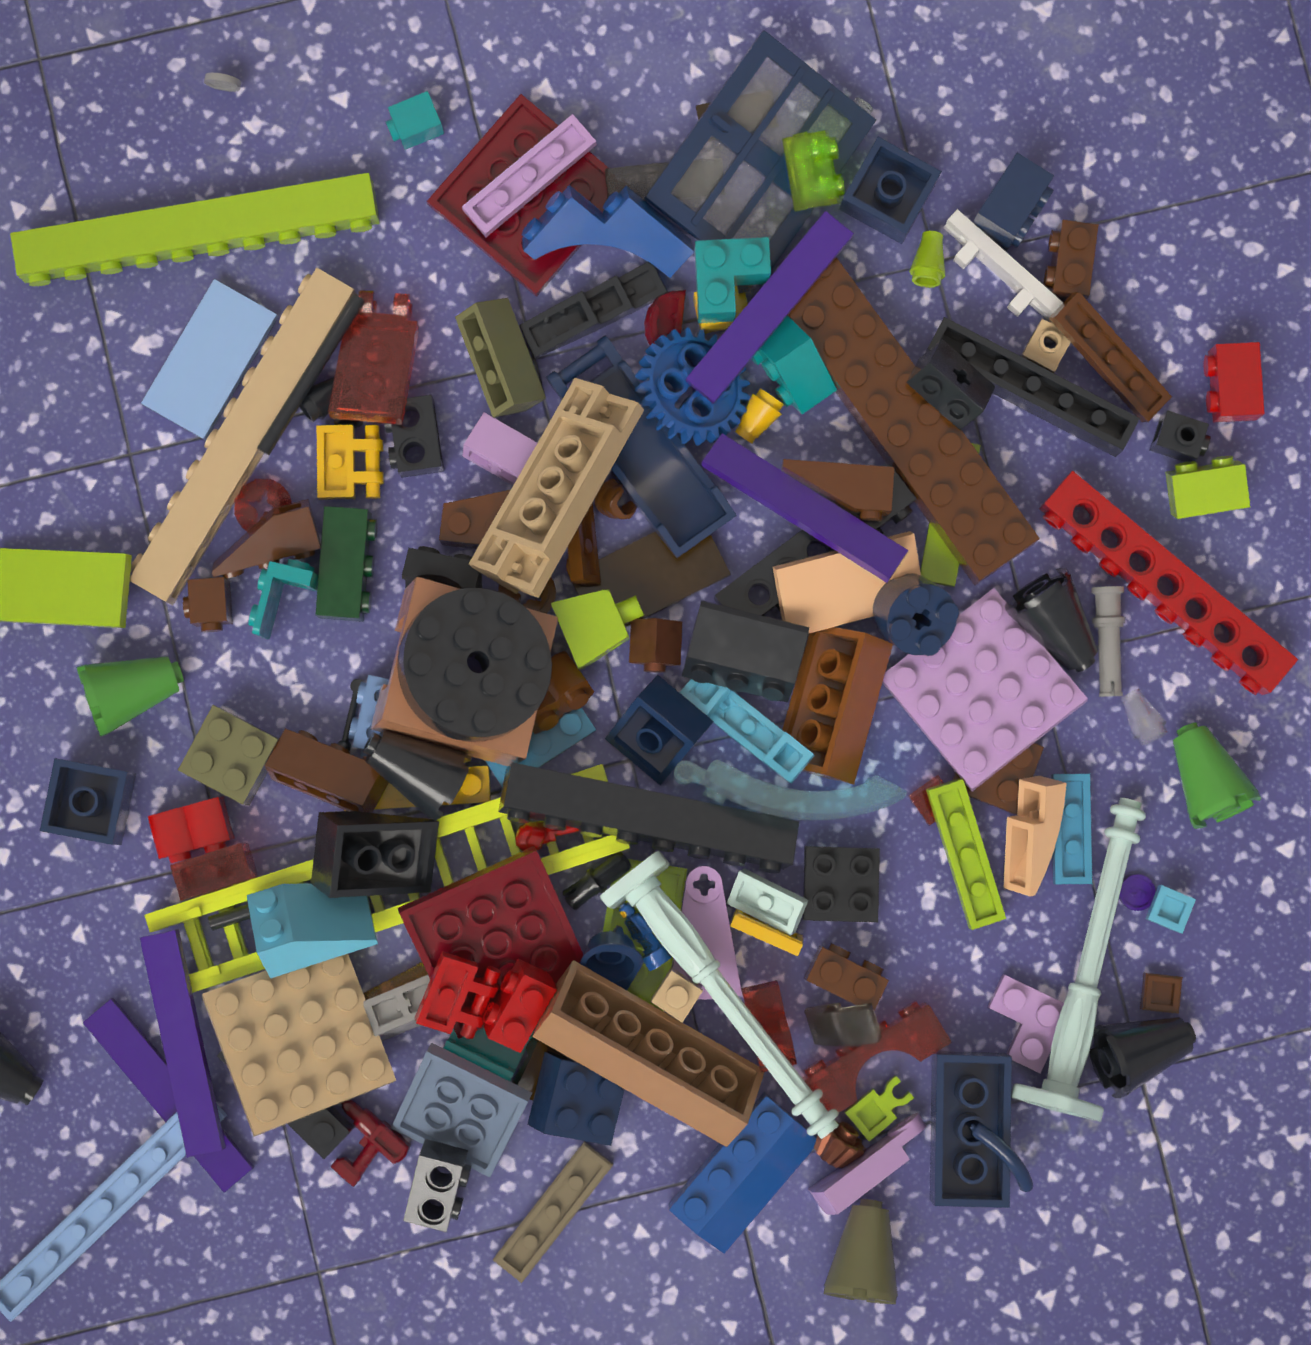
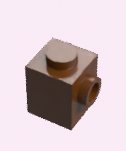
[183,577,233,632]

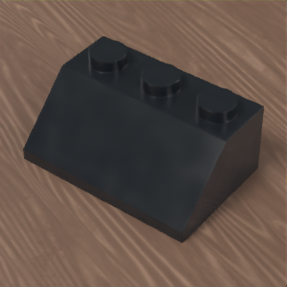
[682,600,810,703]

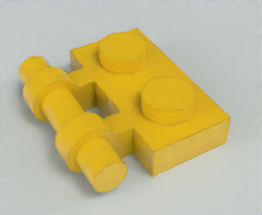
[316,425,384,500]

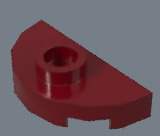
[644,290,686,345]

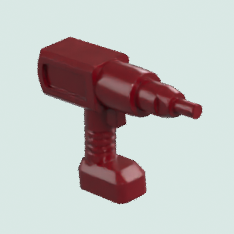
[331,1099,411,1187]

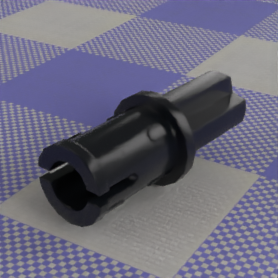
[562,852,631,910]

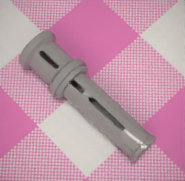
[1091,586,1125,697]

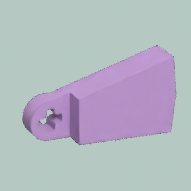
[672,866,742,1000]
[808,1113,927,1215]

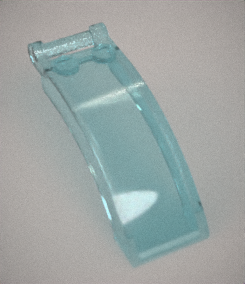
[673,760,908,821]

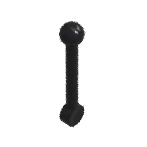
[337,679,363,751]

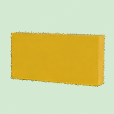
[730,909,804,956]

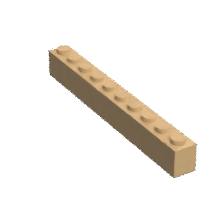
[130,268,358,606]

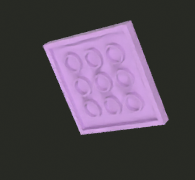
[882,588,1088,791]

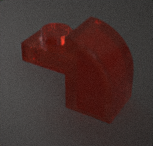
[741,980,797,1073]

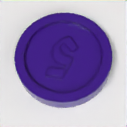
[1119,874,1156,911]

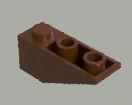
[212,499,321,579]

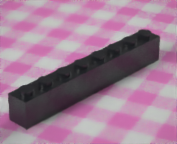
[498,762,799,873]

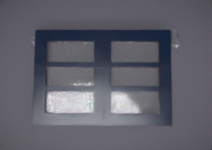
[643,30,876,295]

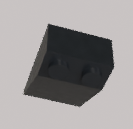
[311,811,439,898]

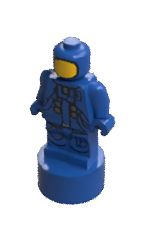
[619,902,672,971]

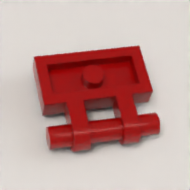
[414,951,501,1039]

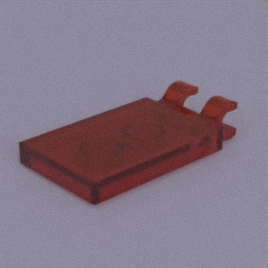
[328,290,419,424]

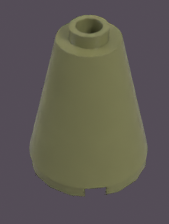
[824,1199,898,1305]

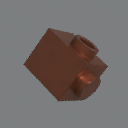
[629,618,683,672]

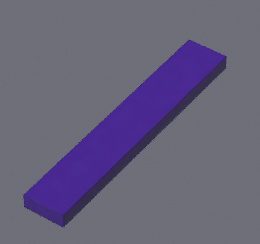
[686,211,854,404]
[701,434,908,583]
[140,929,226,1158]
[83,998,254,1193]

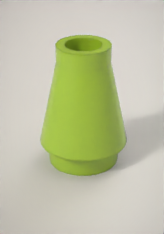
[909,231,945,288]

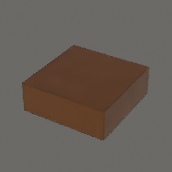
[1140,972,1183,1014]

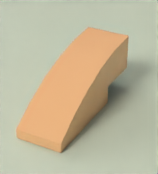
[1003,776,1067,896]

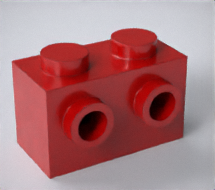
[1203,342,1265,423]
[482,958,557,1053]

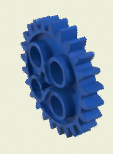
[635,327,750,446]

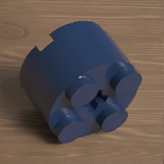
[873,574,959,656]

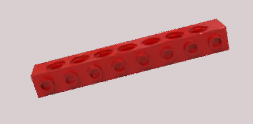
[1039,470,1299,695]

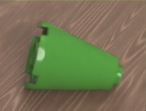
[76,656,184,737]
[1173,722,1262,829]

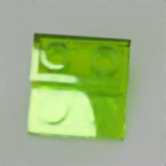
[782,130,845,212]

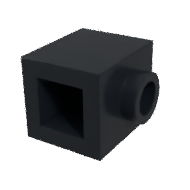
[1149,410,1211,462]

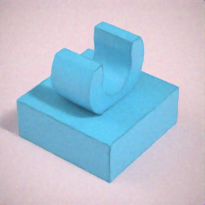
[1145,885,1196,934]

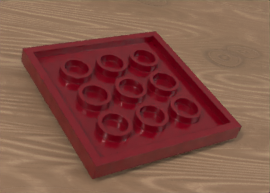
[427,94,630,297]
[398,846,584,1039]

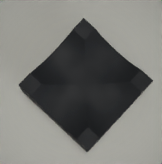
[402,546,482,589]
[802,846,880,923]

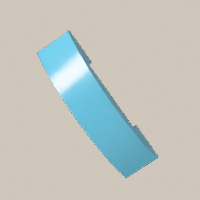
[679,679,815,784]

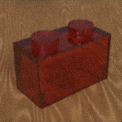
[170,843,258,901]

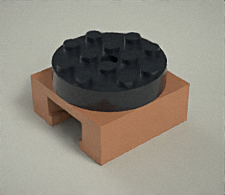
[371,577,558,766]

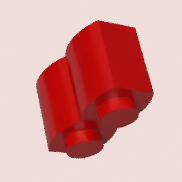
[148,797,235,864]

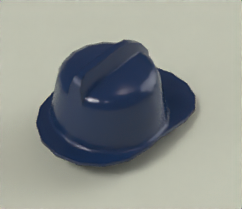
[579,925,643,990]

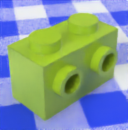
[1165,456,1250,519]

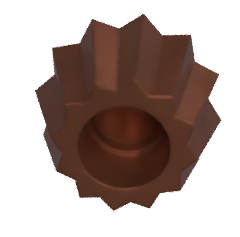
[814,1120,866,1169]

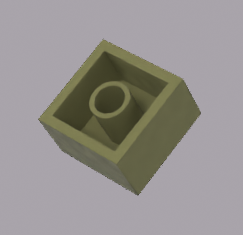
[178,705,279,806]

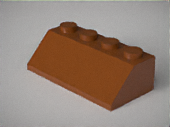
[782,627,893,785]

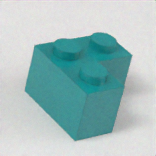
[694,237,771,323]
[752,316,837,414]

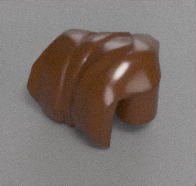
[595,479,637,520]

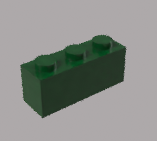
[315,506,377,622]

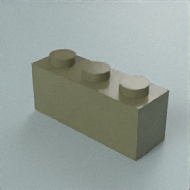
[455,298,546,418]

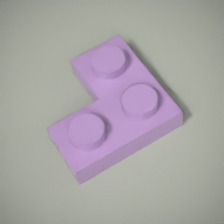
[988,974,1064,1074]

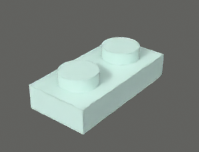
[726,868,808,936]

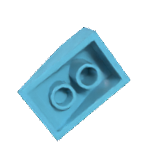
[247,884,378,979]

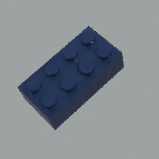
[930,1051,1012,1208]

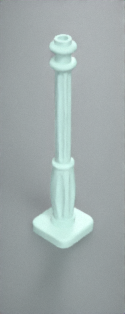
[1011,798,1146,1122]
[600,851,839,1139]

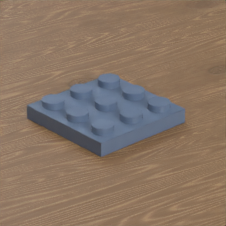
[391,1043,532,1177]

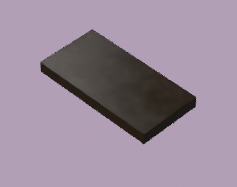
[568,531,731,628]

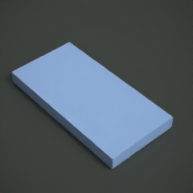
[141,279,278,441]

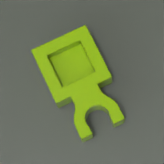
[844,1075,914,1141]

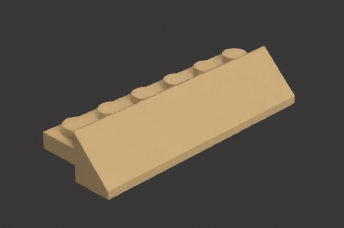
[469,378,644,598]

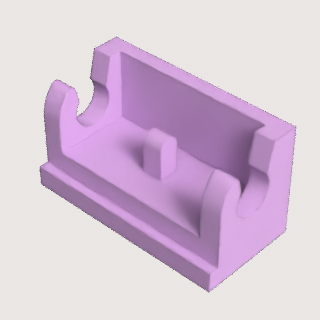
[462,412,537,485]

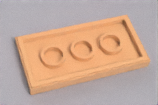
[773,531,921,634]

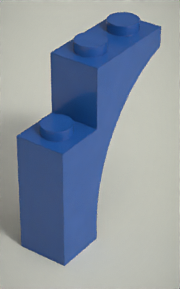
[522,185,694,278]

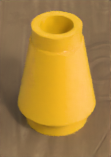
[735,388,784,444]

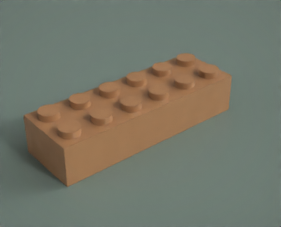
[533,960,765,1147]

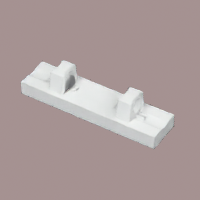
[944,209,1063,321]

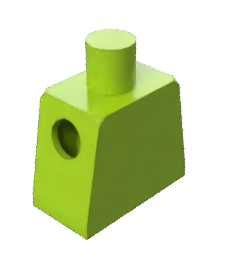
[551,589,644,670]

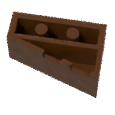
[439,490,510,549]

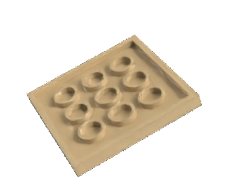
[202,954,396,1137]

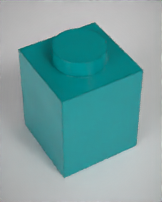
[385,91,444,150]

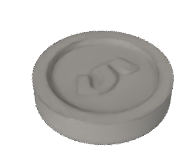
[204,72,241,92]

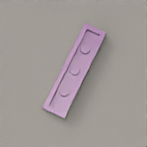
[462,114,597,237]

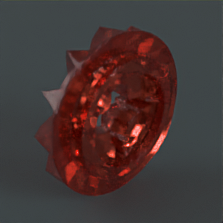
[234,479,292,531]

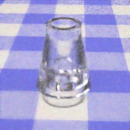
[1121,689,1168,746]

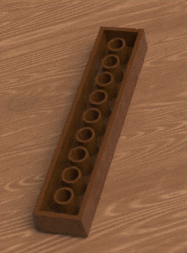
[788,257,1040,586]

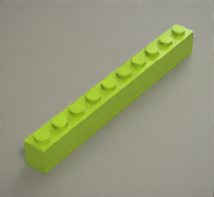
[10,173,380,286]

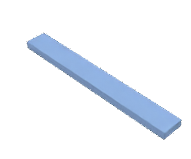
[0,1103,227,1322]

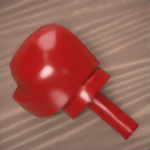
[515,821,579,851]

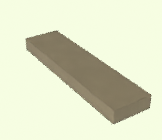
[493,1141,613,1283]

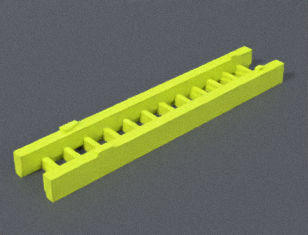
[144,764,630,993]

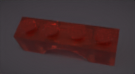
[802,1001,952,1113]

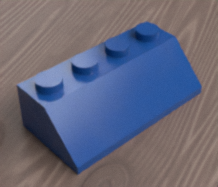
[668,1092,817,1254]

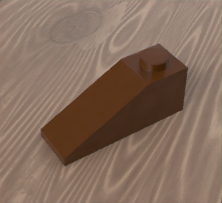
[781,459,895,521]

